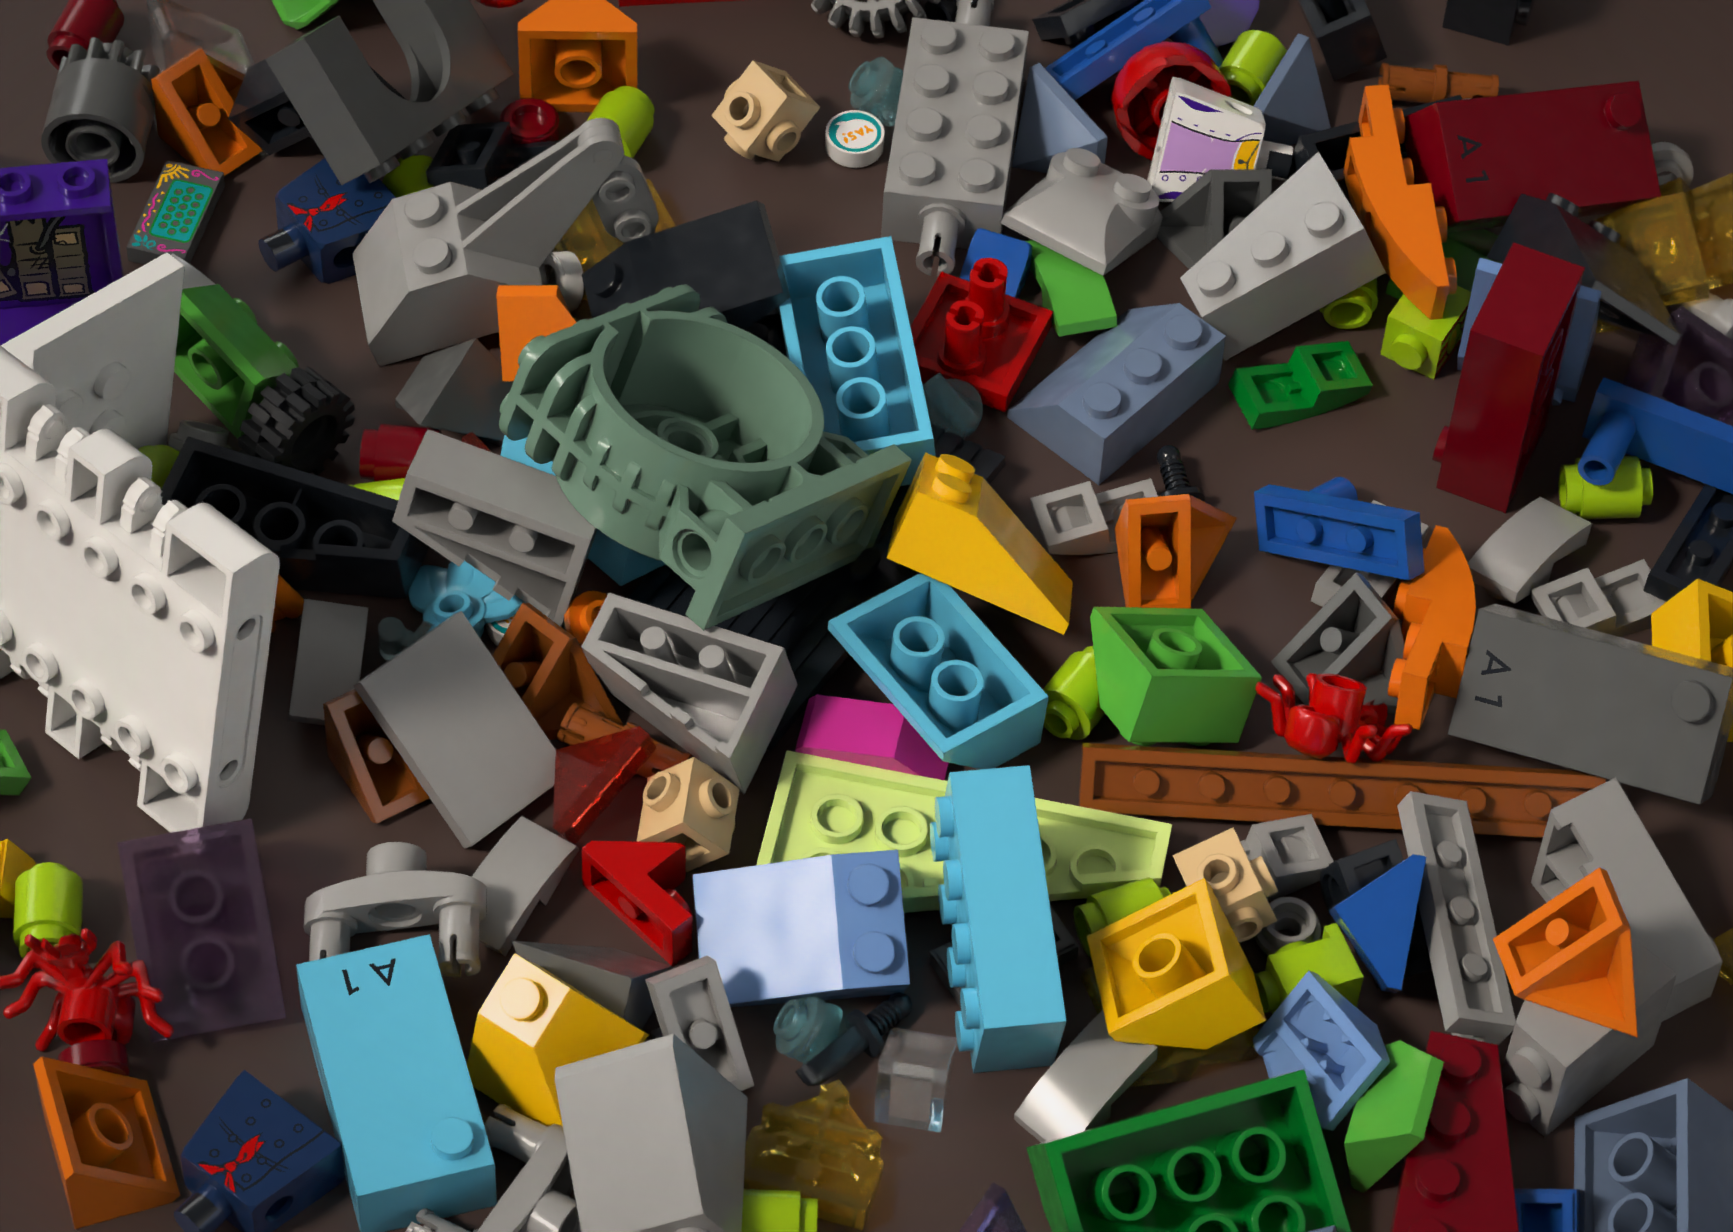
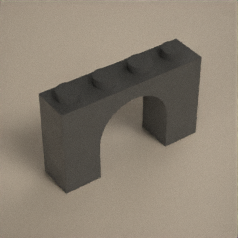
[265,0,514,185]

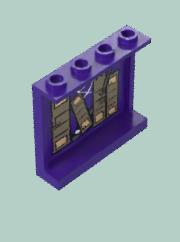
[0,159,124,345]

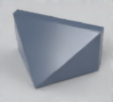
[1254,33,1331,145]
[1012,63,1108,173]

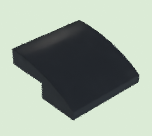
[426,122,559,190]

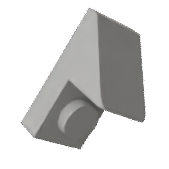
[645,955,755,1091]

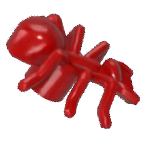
[1255,673,1424,764]
[0,928,174,1052]

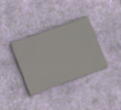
[354,611,571,849]

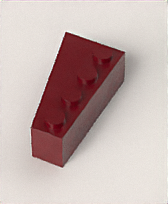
[1390,1030,1519,1232]

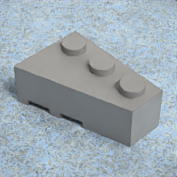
[1180,152,1386,360]
[392,429,597,627]
[581,593,798,795]
[1531,777,1723,1022]

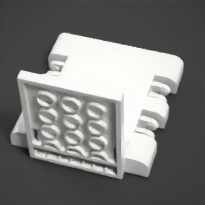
[0,253,280,856]

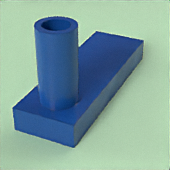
[1045,0,1224,101]
[1578,377,1733,494]
[1254,477,1425,580]

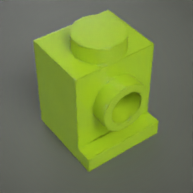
[1254,923,1364,1014]

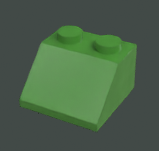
[174,284,299,439]
[1090,607,1262,746]

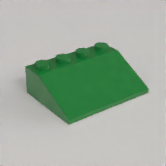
[1026,1069,1351,1232]

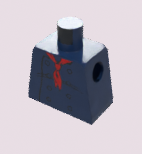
[258,158,396,284]
[173,1070,345,1232]

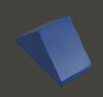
[1329,854,1427,993]

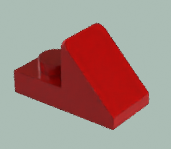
[582,841,693,967]

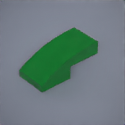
[1228,341,1373,430]

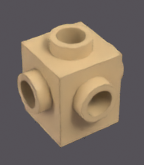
[711,60,820,162]
[636,757,740,872]
[1173,828,1279,942]

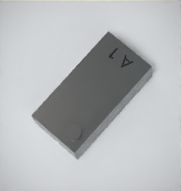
[1448,604,1733,805]

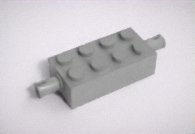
[881,0,1029,277]

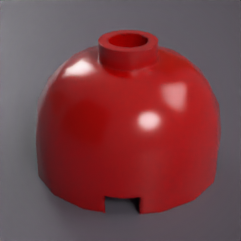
[1112,41,1232,160]

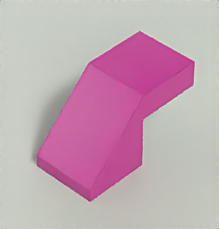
[795,694,949,780]

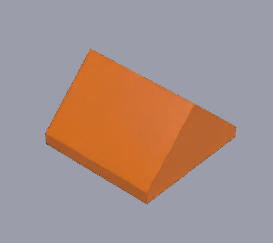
[518,0,638,112]
[33,1056,180,1229]

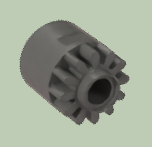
[41,37,160,183]

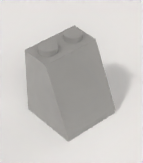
[1501,935,1677,1137]
[555,1033,748,1232]

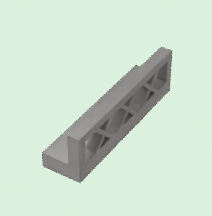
[1397,791,1516,1045]

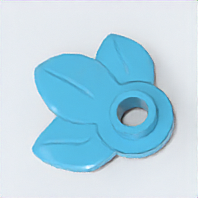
[408,561,526,637]

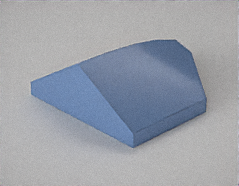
[1253,971,1390,1131]

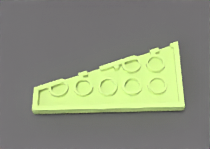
[756,750,1172,913]

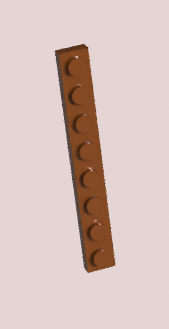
[1078,743,1606,838]

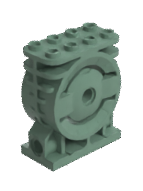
[499,284,912,631]

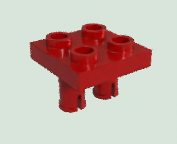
[910,258,1053,412]

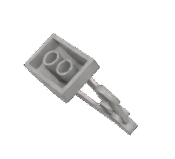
[352,118,659,367]

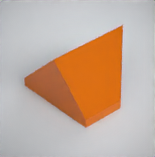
[151,48,262,176]
[496,285,577,381]
[1114,494,1237,608]
[1493,867,1638,1038]

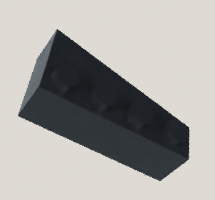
[160,436,429,598]

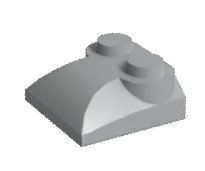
[1001,148,1163,276]

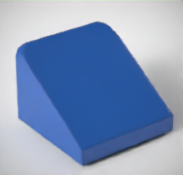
[959,228,1032,298]
[1514,1188,1580,1232]

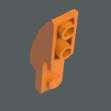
[1343,84,1457,320]
[1388,525,1476,730]

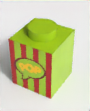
[1380,286,1471,380]

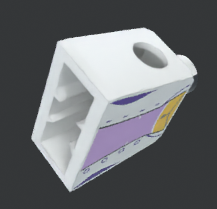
[1147,77,1293,202]

